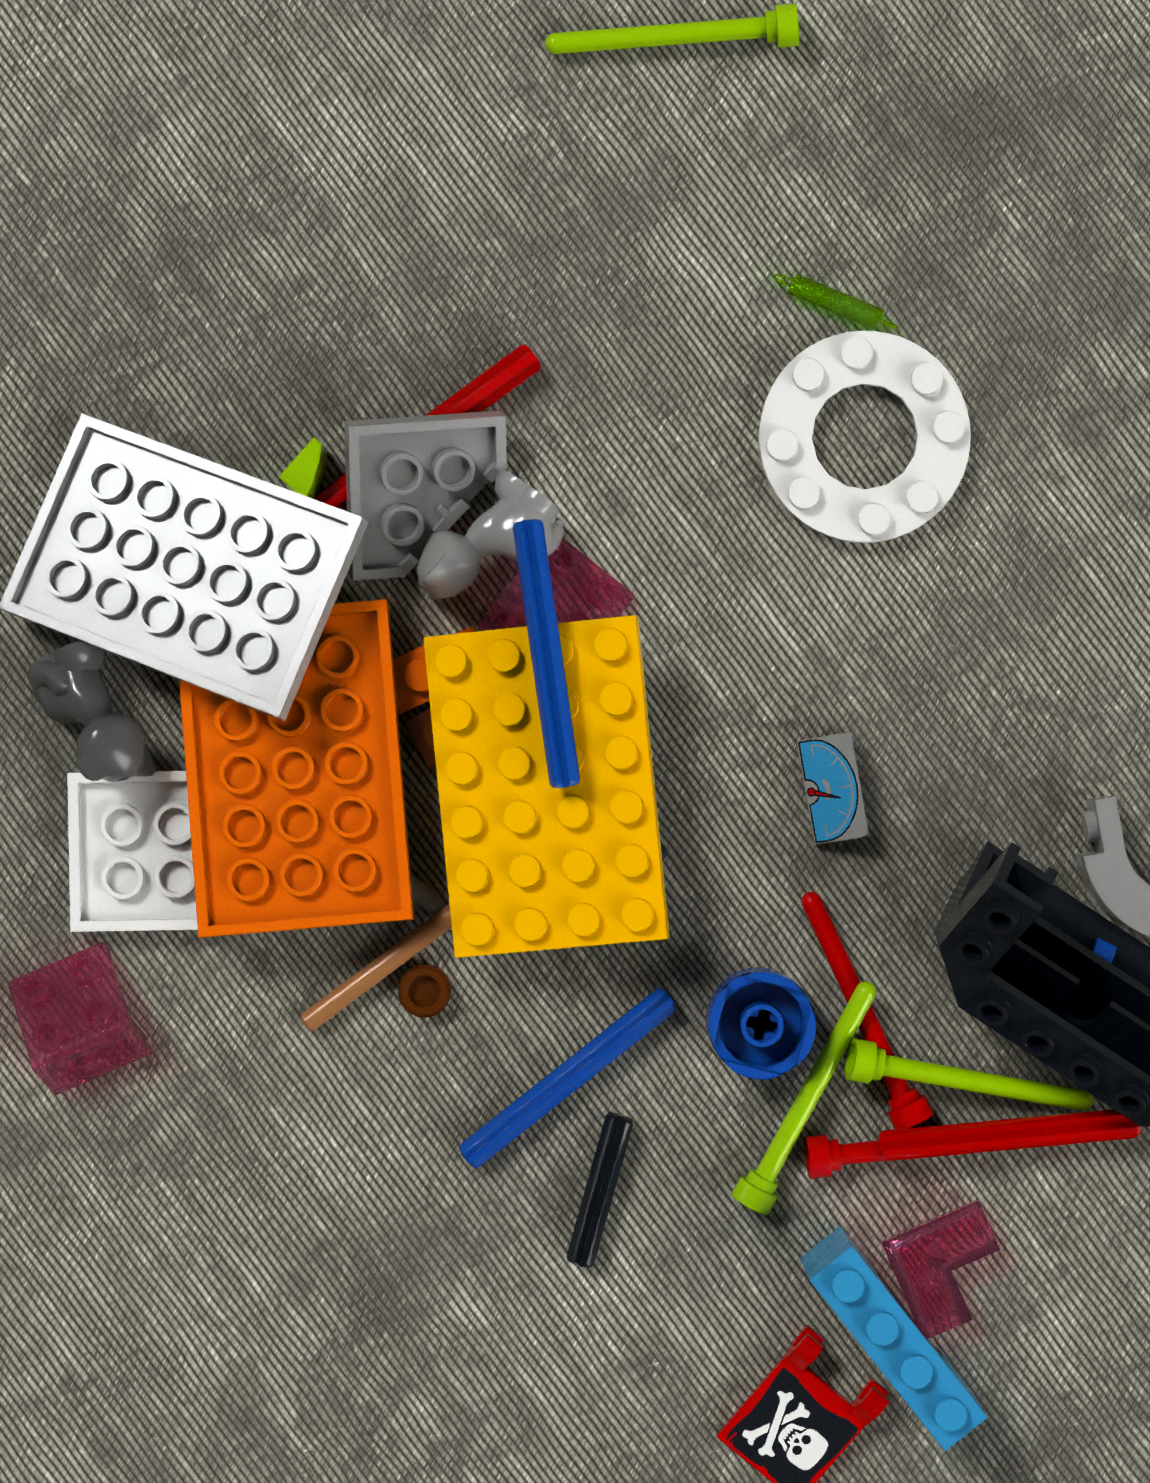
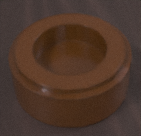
[398,964,452,1018]

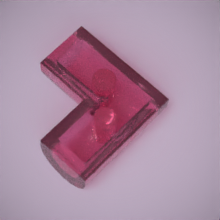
[880,1199,1000,1339]

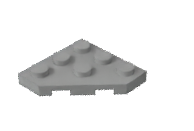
[344,410,507,581]

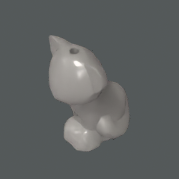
[416,469,564,600]

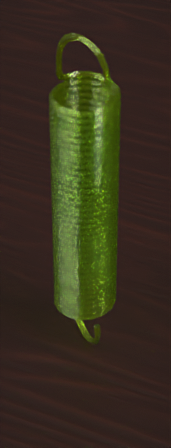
[773,274,899,330]

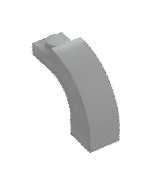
[1075,795,1150,937]

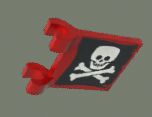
[717,1325,889,1483]

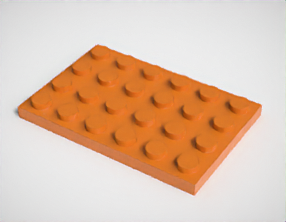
[179,599,414,938]

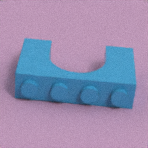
[800,1225,988,1451]

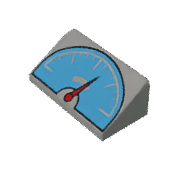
[796,732,869,845]

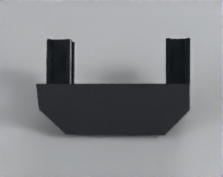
[934,841,1150,1127]

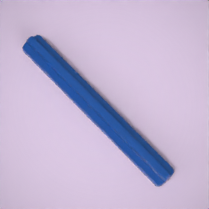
[513,519,580,788]
[459,988,677,1168]

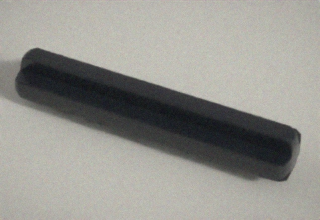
[567,1112,633,1268]

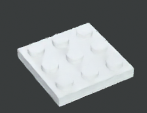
[67,771,198,932]

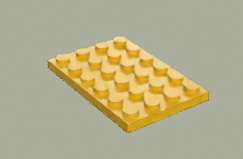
[423,615,670,958]

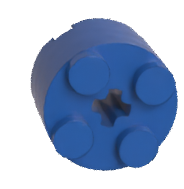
[706,967,816,1079]

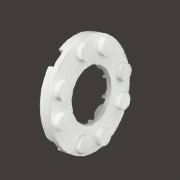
[758,331,971,543]

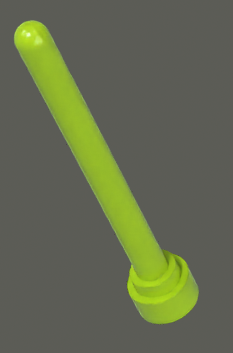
[545,3,799,54]
[731,981,877,1215]
[844,1038,1094,1111]

